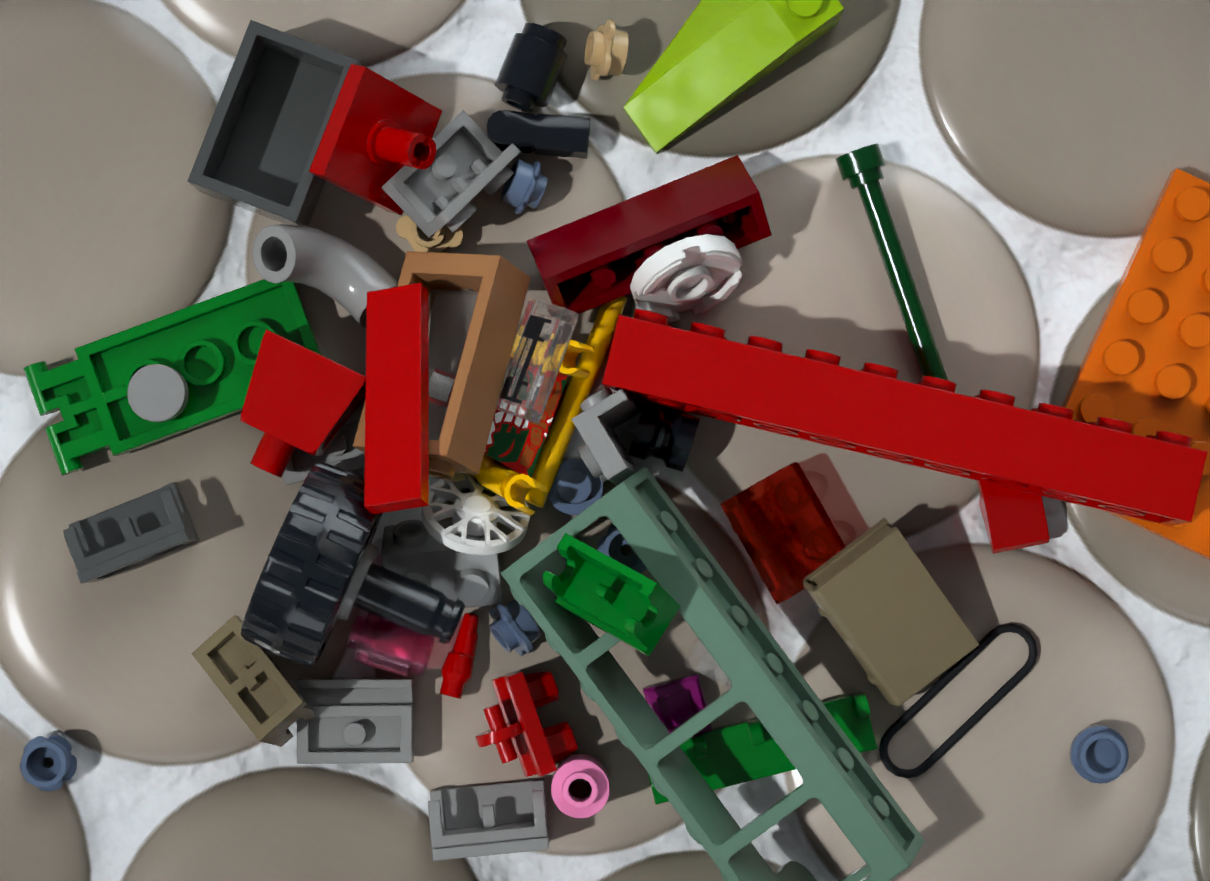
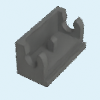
[63,482,200,584]

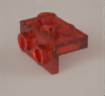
[720,462,846,604]

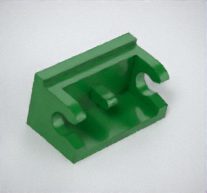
[543,533,681,657]

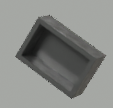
[188,20,361,227]

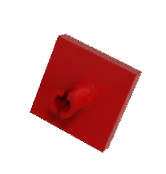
[309,64,442,215]

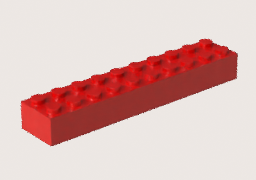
[602,309,1208,526]

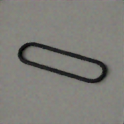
[879,623,1038,778]

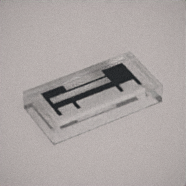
[496,298,579,424]

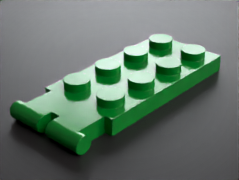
[23,279,322,476]

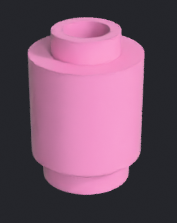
[551,754,610,818]

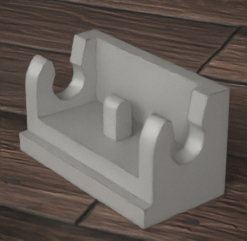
[428,778,550,861]

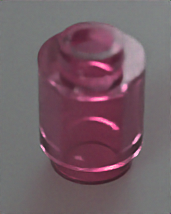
[347,613,435,678]

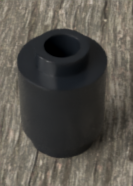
[495,23,567,113]

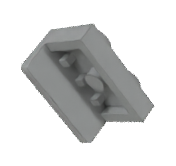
[381,110,521,238]
[571,388,642,485]
[381,520,503,608]

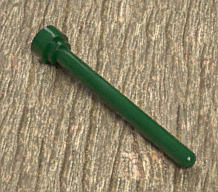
[835,143,948,380]

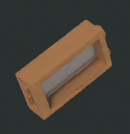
[353,251,530,480]

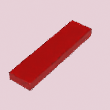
[364,283,429,514]

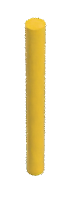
[525,296,628,508]

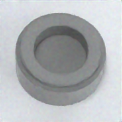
[127,364,189,423]

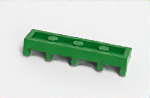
[647,691,878,805]

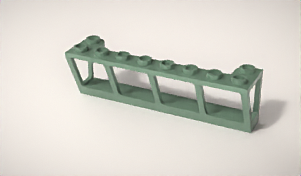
[500,466,925,881]

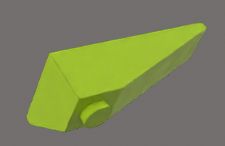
[623,0,844,154]

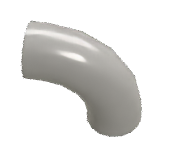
[252,224,398,328]

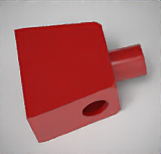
[240,329,366,478]

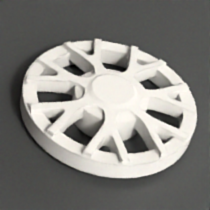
[421,473,530,555]

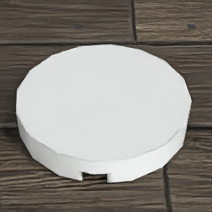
[630,234,743,322]

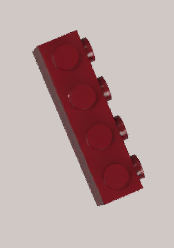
[527,155,772,322]

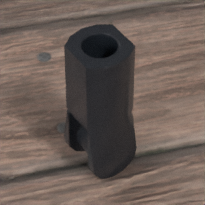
[487,110,590,159]

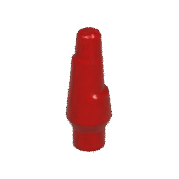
[439,612,479,699]

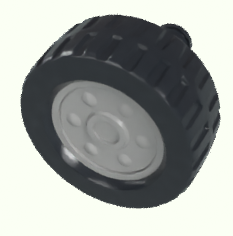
[241,463,465,666]

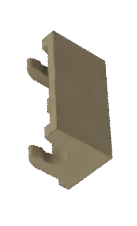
[191,615,314,747]

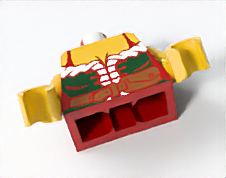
[429,340,594,516]

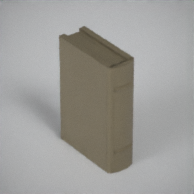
[803,518,979,706]

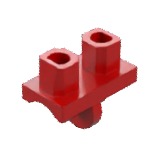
[475,671,578,777]

